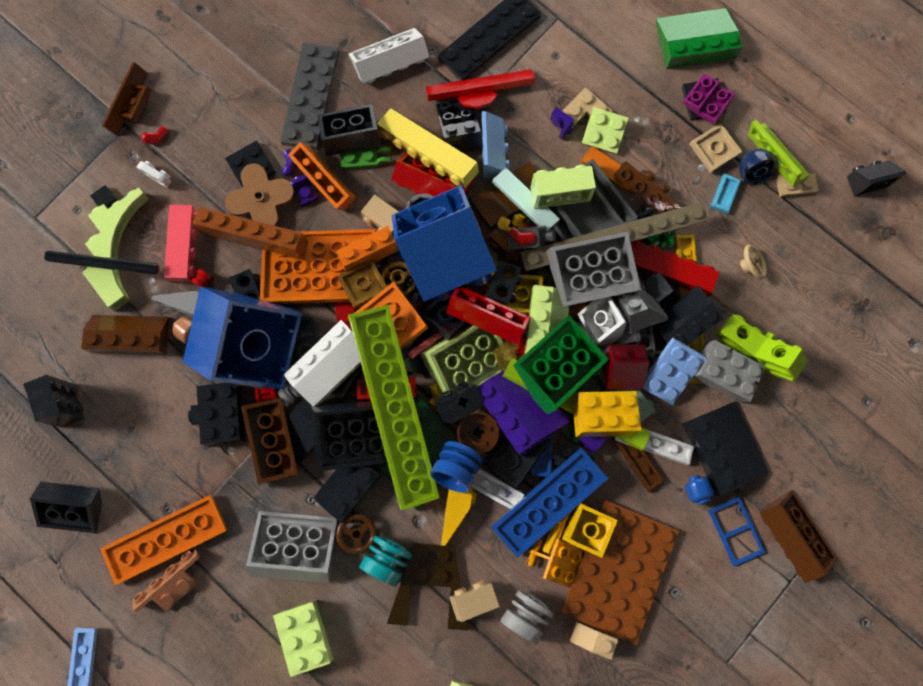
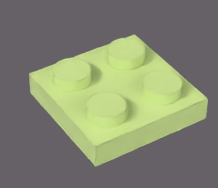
[581,107,628,154]

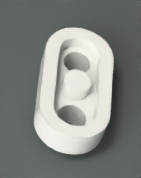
[136,161,172,188]

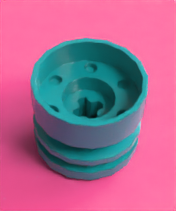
[359,535,412,587]

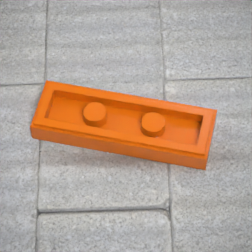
[581,146,629,192]

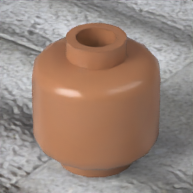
[172,316,192,344]

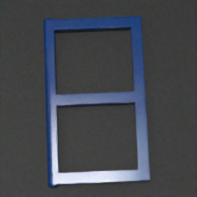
[708,496,766,566]

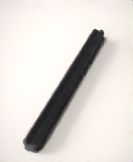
[44,251,159,274]

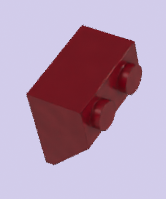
[602,345,649,391]

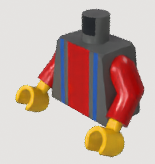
[498,214,556,250]

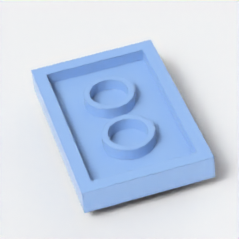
[644,337,706,405]

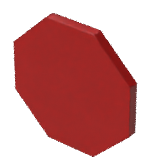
[458,91,497,110]

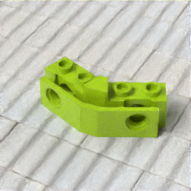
[715,314,808,383]

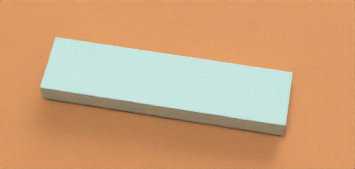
[492,168,560,230]

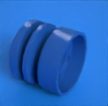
[430,441,483,493]

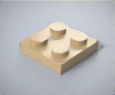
[689,123,742,173]

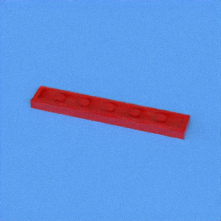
[425,69,536,101]

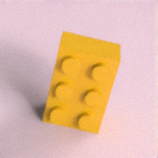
[572,391,641,437]

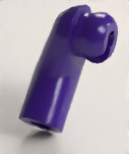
[282,149,298,177]

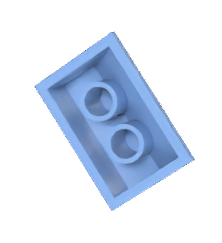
[481,111,509,179]

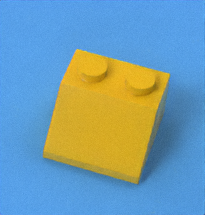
[561,503,618,558]

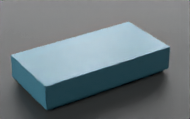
[710,173,741,214]

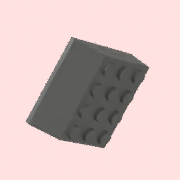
[548,159,638,242]

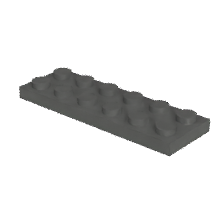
[281,42,339,151]

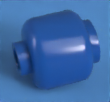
[685,475,715,506]

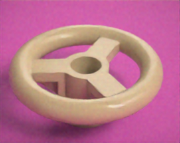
[740,244,767,280]

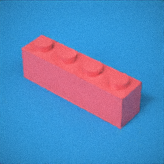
[164,205,198,283]

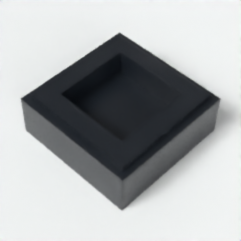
[90,185,118,208]

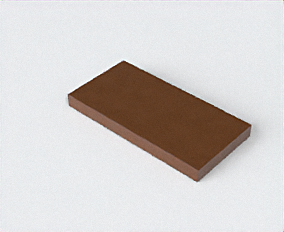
[469,161,537,229]

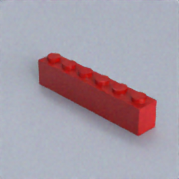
[631,240,720,297]

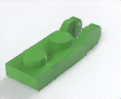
[340,146,392,170]

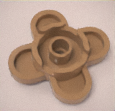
[225,164,294,226]

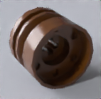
[457,412,499,454]

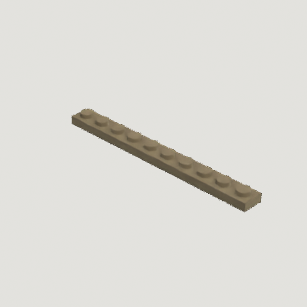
[520,202,708,272]

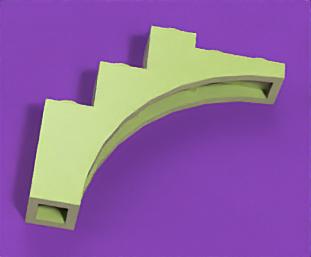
[82,187,149,311]

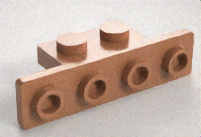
[133,548,199,613]

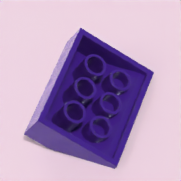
[477,369,570,457]

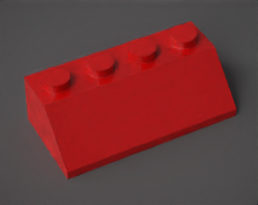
[391,152,476,197]

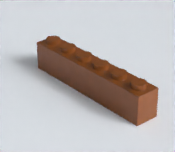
[192,207,308,260]

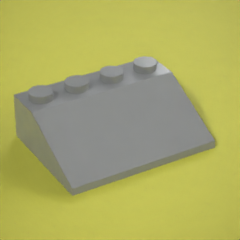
[547,232,641,307]
[246,511,337,583]

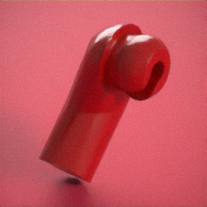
[141,126,169,144]

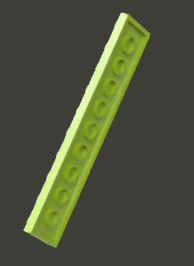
[348,304,440,511]

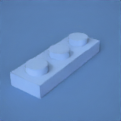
[67,627,98,686]

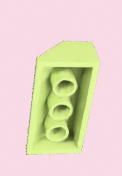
[524,285,569,355]

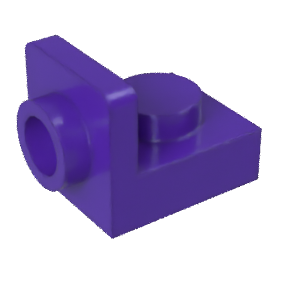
[550,107,574,139]
[290,175,319,207]

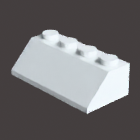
[349,28,430,84]
[284,320,361,407]

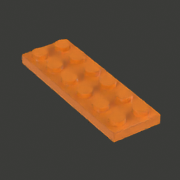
[100,495,228,586]

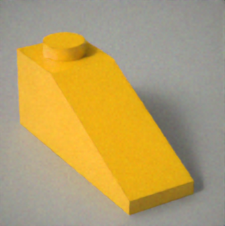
[441,488,476,546]

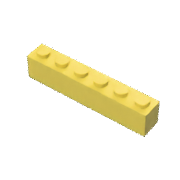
[377,108,479,188]

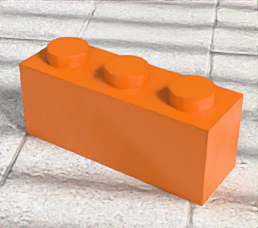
[336,226,398,272]

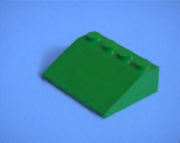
[656,8,742,69]
[513,315,609,415]

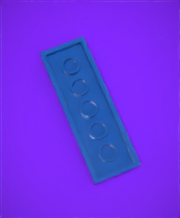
[491,448,608,558]

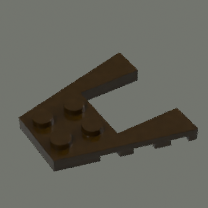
[387,543,468,631]

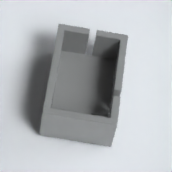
[693,340,765,403]

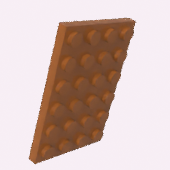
[560,500,679,646]

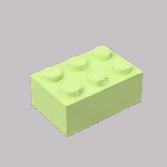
[530,165,596,208]
[273,600,334,677]

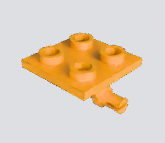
[526,539,583,587]

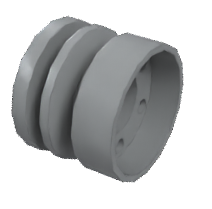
[500,590,555,645]

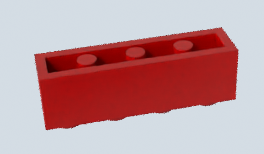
[446,286,531,345]

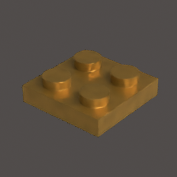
[337,259,387,310]

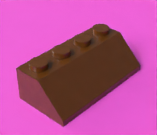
[81,315,170,355]
[241,398,298,486]
[760,490,838,583]

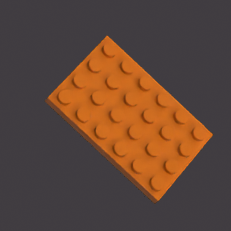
[260,229,376,304]

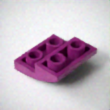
[683,74,735,125]

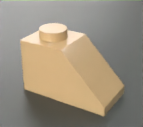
[570,622,618,660]

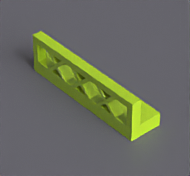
[748,120,810,188]

